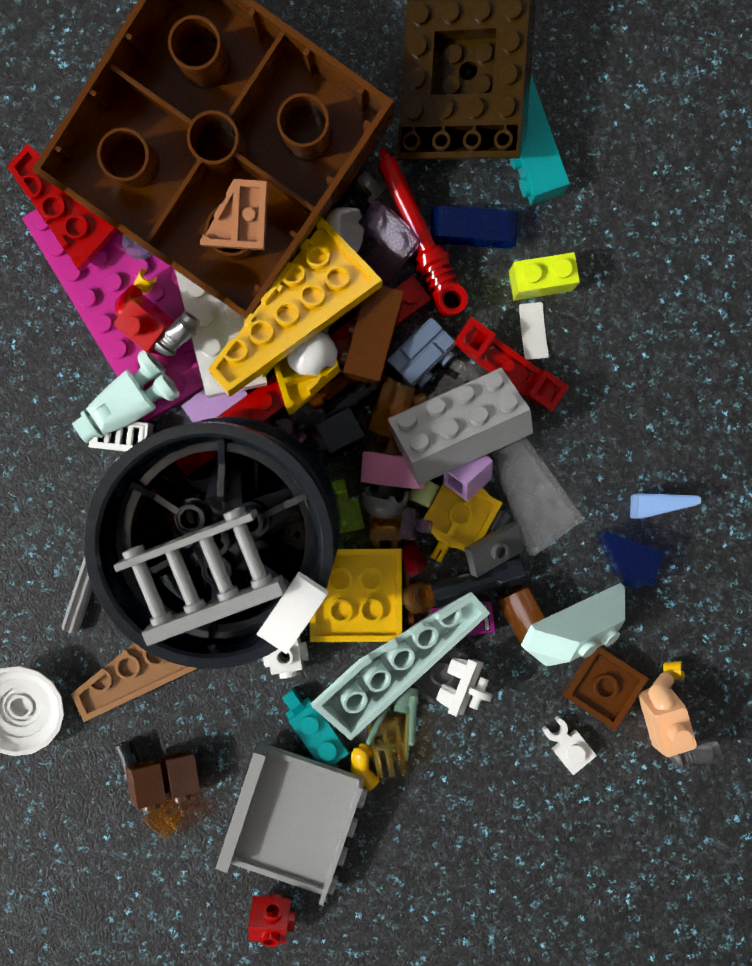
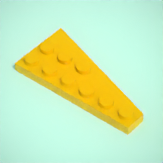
[208,218,382,397]

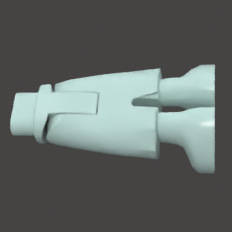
[72,350,180,443]

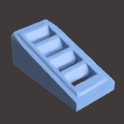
[630,493,701,519]

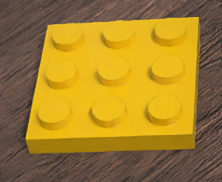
[310,549,402,642]

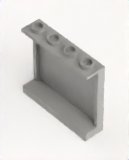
[215,742,368,906]

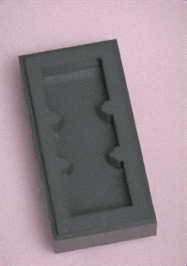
[464,521,524,578]

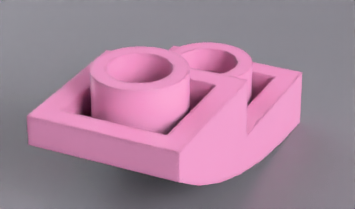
[360,451,424,489]

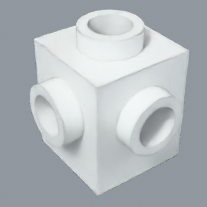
[263,636,309,678]

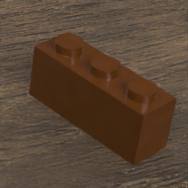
[339,286,404,387]

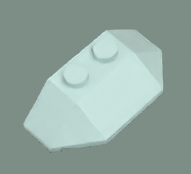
[521,583,625,666]

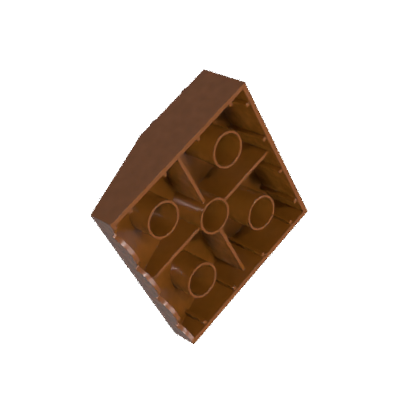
[32,0,394,319]

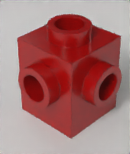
[248,894,296,947]

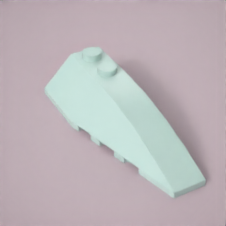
[311,592,490,740]

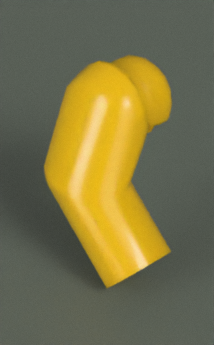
[350,743,380,791]

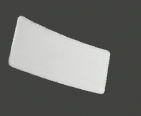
[519,302,549,360]

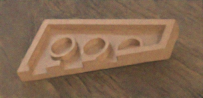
[71,643,197,722]

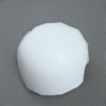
[325,207,364,252]
[286,332,338,376]

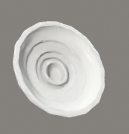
[0,666,64,756]

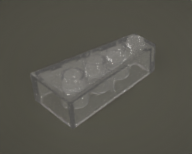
[488,437,585,556]

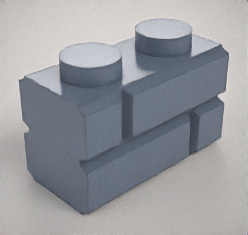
[387,318,456,389]

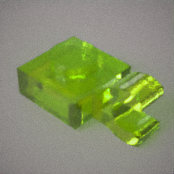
[332,479,365,534]

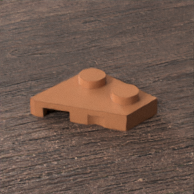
[200,179,268,250]

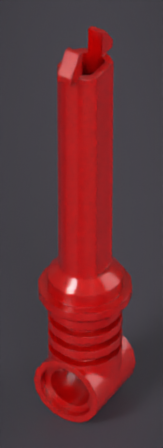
[378,148,468,318]

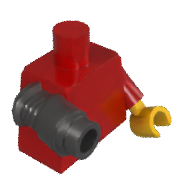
[114,268,200,357]

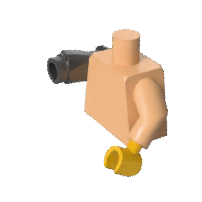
[638,661,722,768]

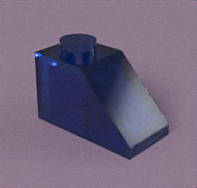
[597,531,664,591]

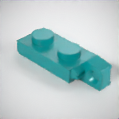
[282,688,349,766]

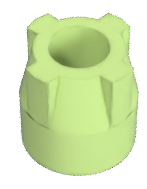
[409,481,440,508]

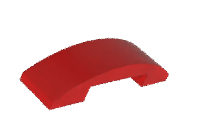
[453,317,569,412]

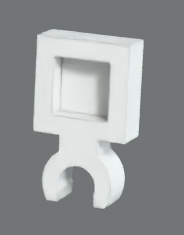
[542,716,597,775]

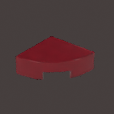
[402,539,428,577]

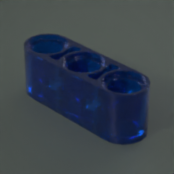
[430,206,518,249]

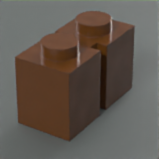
[125,750,200,812]

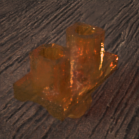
[368,378,416,440]

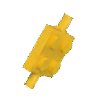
[419,482,502,563]

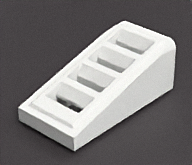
[88,421,154,452]

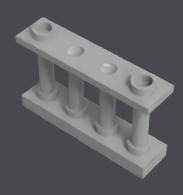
[113,506,287,646]

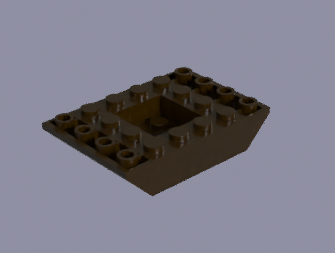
[397,0,536,160]

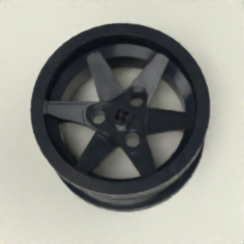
[84,416,340,669]

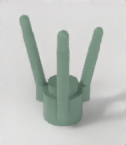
[366,687,419,762]

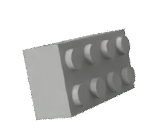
[388,367,533,486]

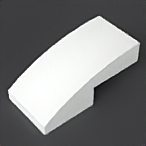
[257,572,329,654]

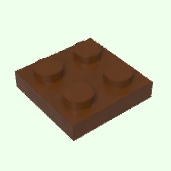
[561,647,649,731]

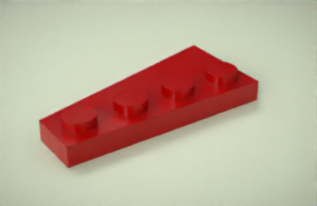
[7,144,119,272]

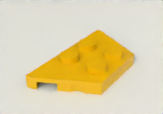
[274,334,341,415]

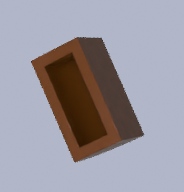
[496,585,545,654]

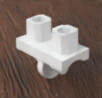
[436,658,493,717]

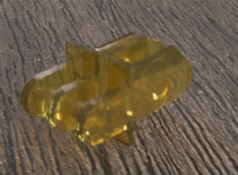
[367,717,408,780]

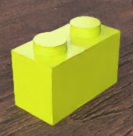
[509,252,580,301]

